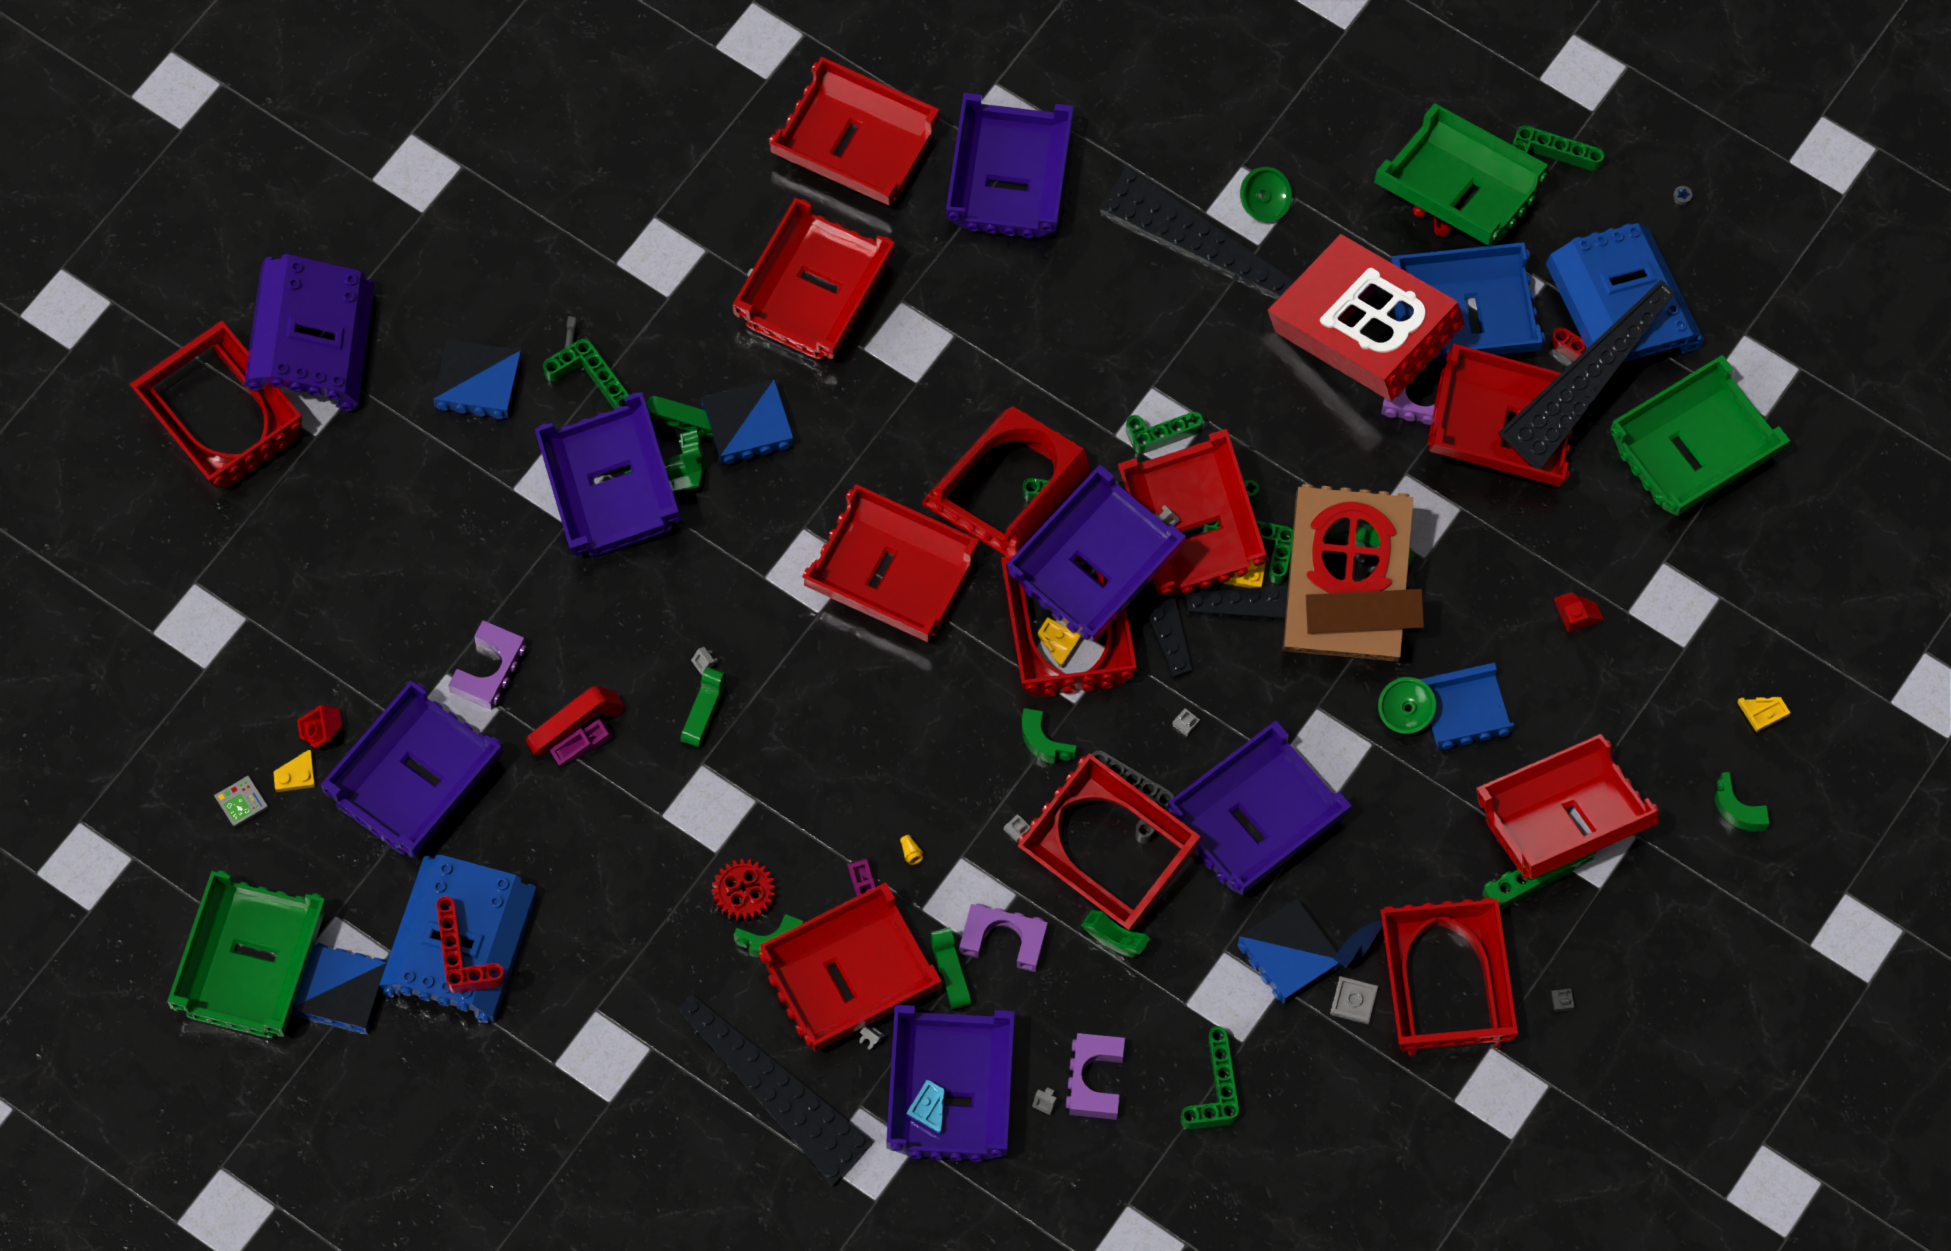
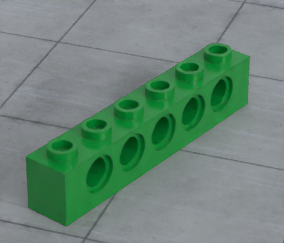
[1482,852,1596,911]

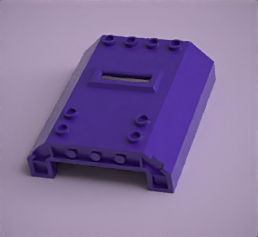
[946,93,1073,238]
[244,254,375,411]
[535,392,682,556]
[1007,465,1187,642]
[321,681,503,858]
[1167,721,1352,895]
[886,1005,1015,1162]

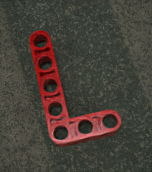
[1551,328,1587,361]
[525,686,626,757]
[436,896,505,993]

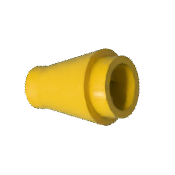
[900,835,923,865]

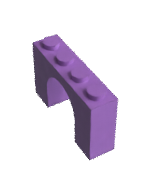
[1381,387,1435,425]
[448,621,527,710]
[959,903,1048,972]
[1066,1033,1125,1120]

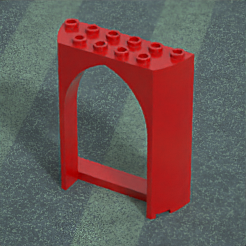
[130,321,302,488]
[922,406,1090,559]
[1001,555,1137,697]
[1018,753,1201,931]
[1381,898,1518,1056]

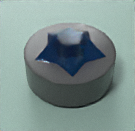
[1673,186,1692,205]

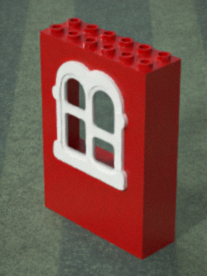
[1268,234,1465,402]

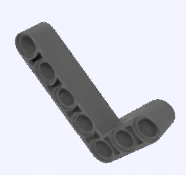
[1092,751,1174,844]

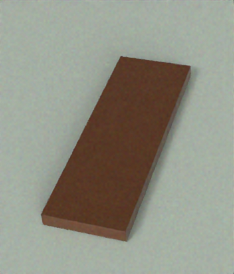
[1305,589,1424,633]

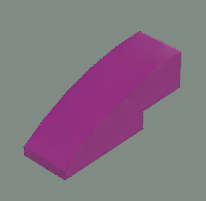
[550,719,614,766]
[847,858,875,897]

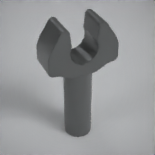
[565,316,577,348]

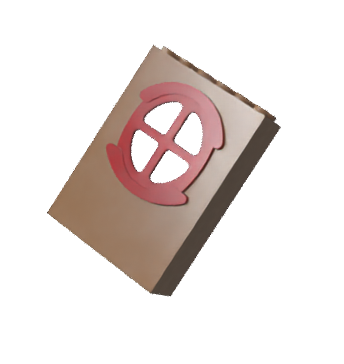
[1283,484,1414,662]

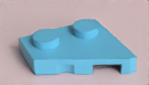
[906,1080,945,1134]

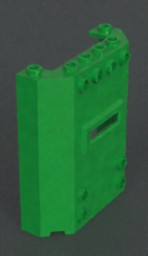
[1374,103,1548,246]
[1610,355,1790,516]
[167,871,327,1038]

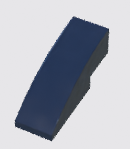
[1333,921,1383,968]

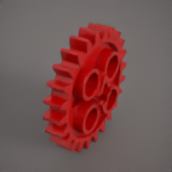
[712,859,775,922]

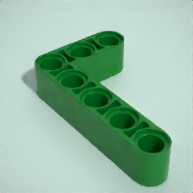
[1513,126,1604,171]
[543,339,629,410]
[1202,521,1293,584]
[1180,1026,1239,1129]

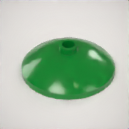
[1240,167,1292,223]
[1378,677,1436,734]

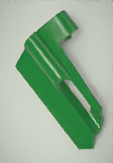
[622,429,705,493]

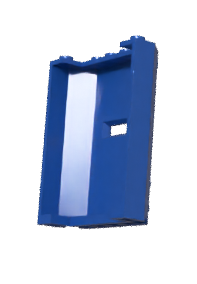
[1546,223,1704,372]
[1390,243,1545,362]
[379,855,538,1023]

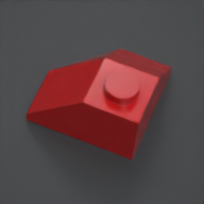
[1554,592,1604,633]
[297,705,342,748]

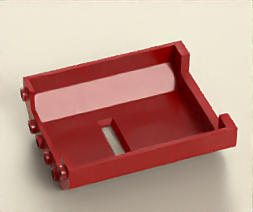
[769,57,939,205]
[733,198,895,359]
[1428,343,1573,487]
[1118,429,1268,596]
[802,484,979,642]
[1476,734,1659,879]
[758,882,942,1051]

